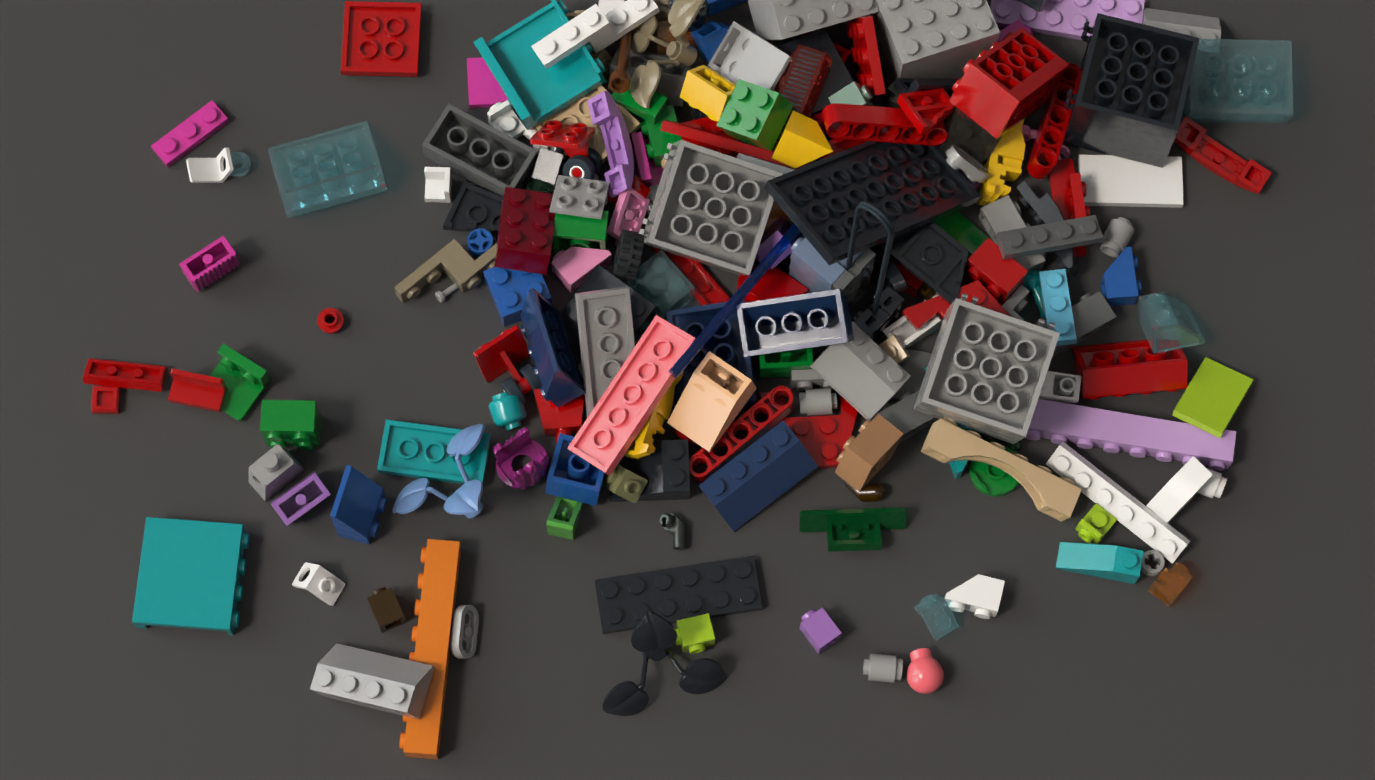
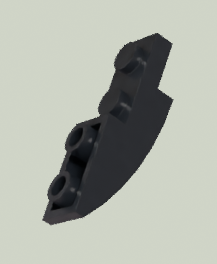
[1016,181,1078,276]

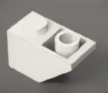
[1039,371,1081,404]
[943,574,1005,619]

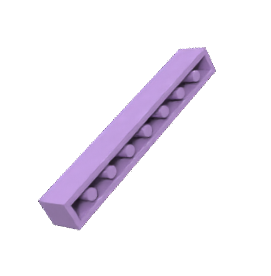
[1025,399,1236,471]

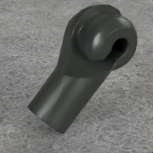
[659,513,686,550]

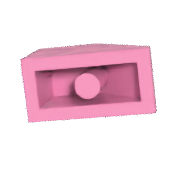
[551,247,612,294]

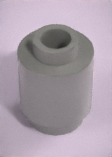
[1100,217,1135,258]
[799,388,837,416]
[863,653,903,683]

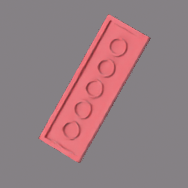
[567,315,699,476]

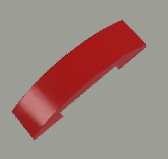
[1174,116,1272,194]

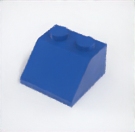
[545,433,605,506]

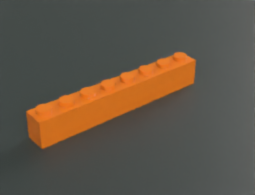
[399,539,461,760]

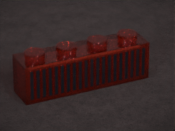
[773,44,833,150]

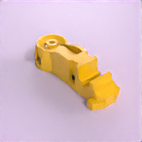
[977,119,1026,206]
[624,366,684,459]

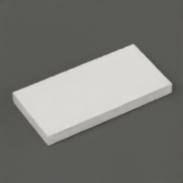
[1078,154,1184,208]

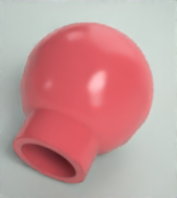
[907,648,944,694]

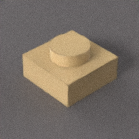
[878,335,910,365]

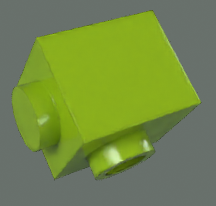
[675,613,715,654]

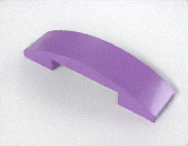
[587,91,634,198]

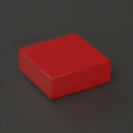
[91,386,121,414]

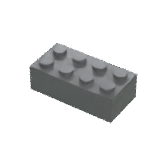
[422,103,538,197]

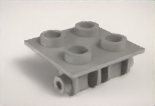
[549,175,609,219]

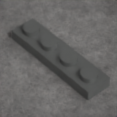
[995,215,1104,260]

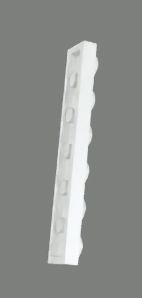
[1046,442,1190,563]

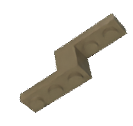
[394,239,497,303]

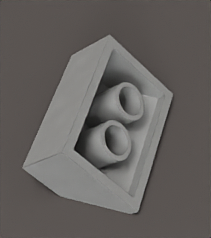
[1142,8,1221,66]
[810,321,910,420]

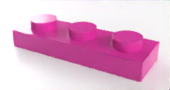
[151,100,229,168]

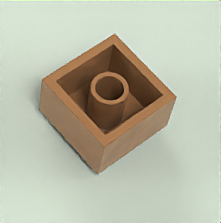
[835,414,904,492]

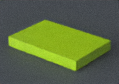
[1172,357,1254,438]

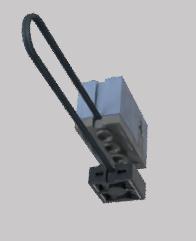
[788,202,904,343]

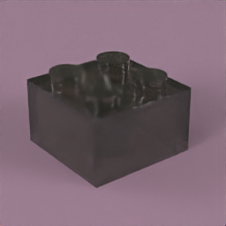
[937,106,1003,166]

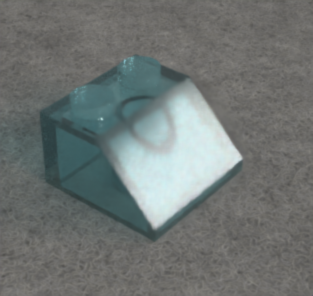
[626,250,695,320]
[1138,292,1205,354]

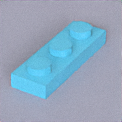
[1039,269,1077,346]

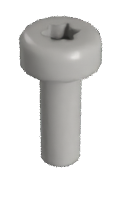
[435,283,458,303]

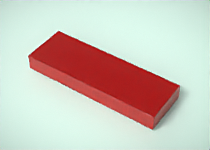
[83,358,167,392]

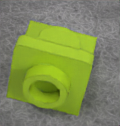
[1075,503,1117,544]

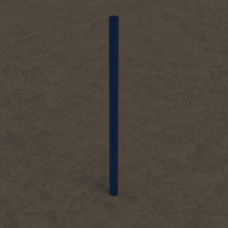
[668,224,801,378]

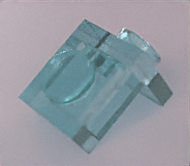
[914,594,959,641]

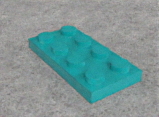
[377,419,491,484]

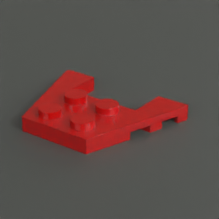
[902,280,1010,331]
[760,392,858,469]

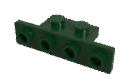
[799,507,907,552]

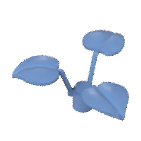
[393,423,485,519]

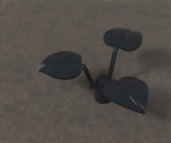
[602,610,727,716]

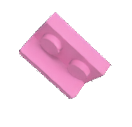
[607,188,650,246]

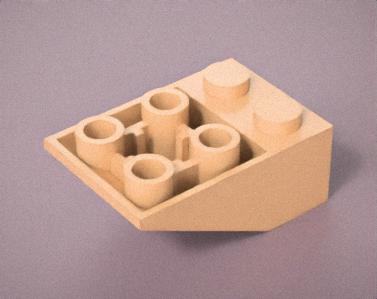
[667,351,757,453]

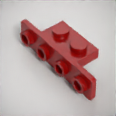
[1049,159,1090,257]

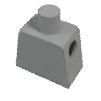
[249,444,305,502]

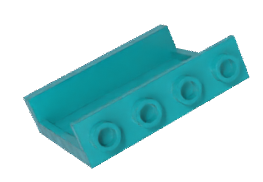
[473,0,606,130]
[132,517,250,635]

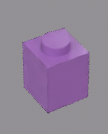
[799,607,842,654]

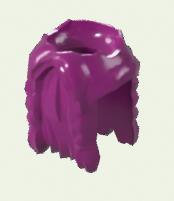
[493,427,550,490]

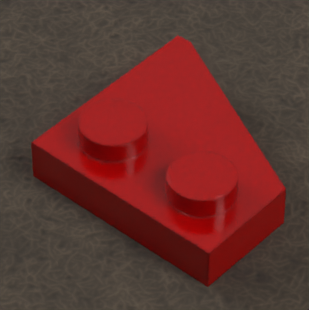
[897,88,955,135]

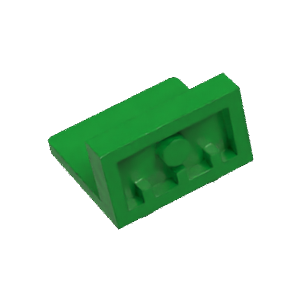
[210,343,271,422]

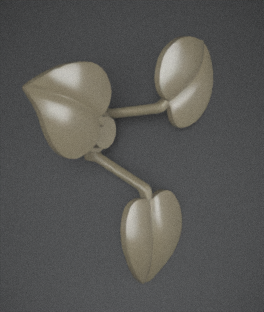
[630,0,705,109]

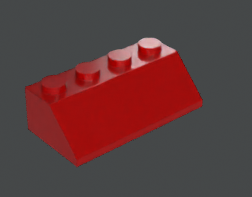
[1072,337,1188,400]

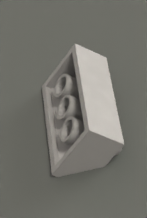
[310,643,435,719]

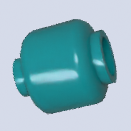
[488,392,527,431]

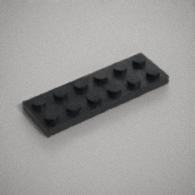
[595,556,763,634]

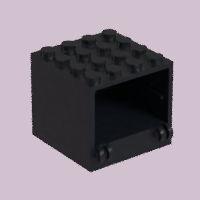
[1063,13,1200,168]

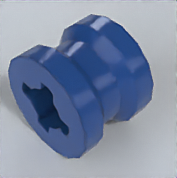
[467,228,494,259]

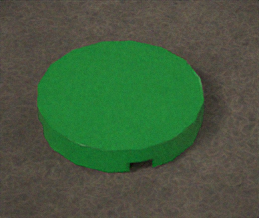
[969,445,1019,497]

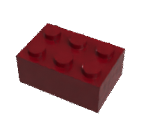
[494,187,555,275]

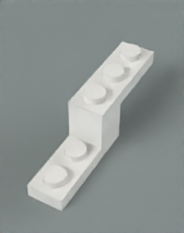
[531,0,660,69]

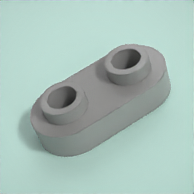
[946,144,990,183]
[450,605,479,659]

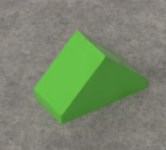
[546,497,583,540]

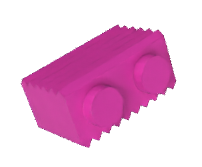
[179,236,240,292]

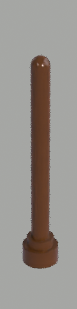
[609,30,633,93]

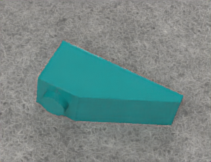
[1055,542,1144,584]

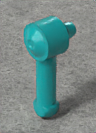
[1023,269,1045,319]

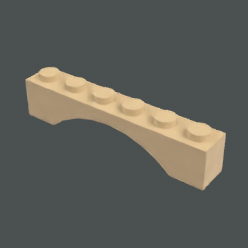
[921,418,1082,522]

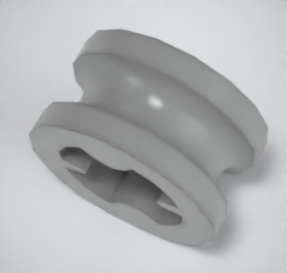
[1141,550,1165,577]

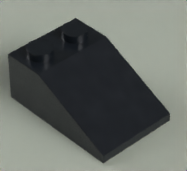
[610,439,690,502]

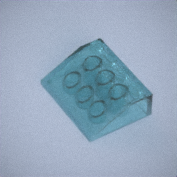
[1185,39,1293,123]
[267,120,387,218]

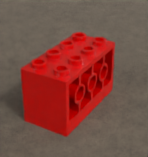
[949,27,1069,139]

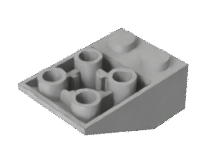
[708,21,792,91]

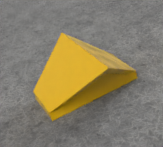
[771,111,833,169]

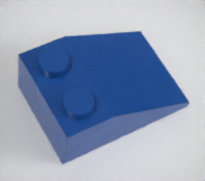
[330,465,388,545]

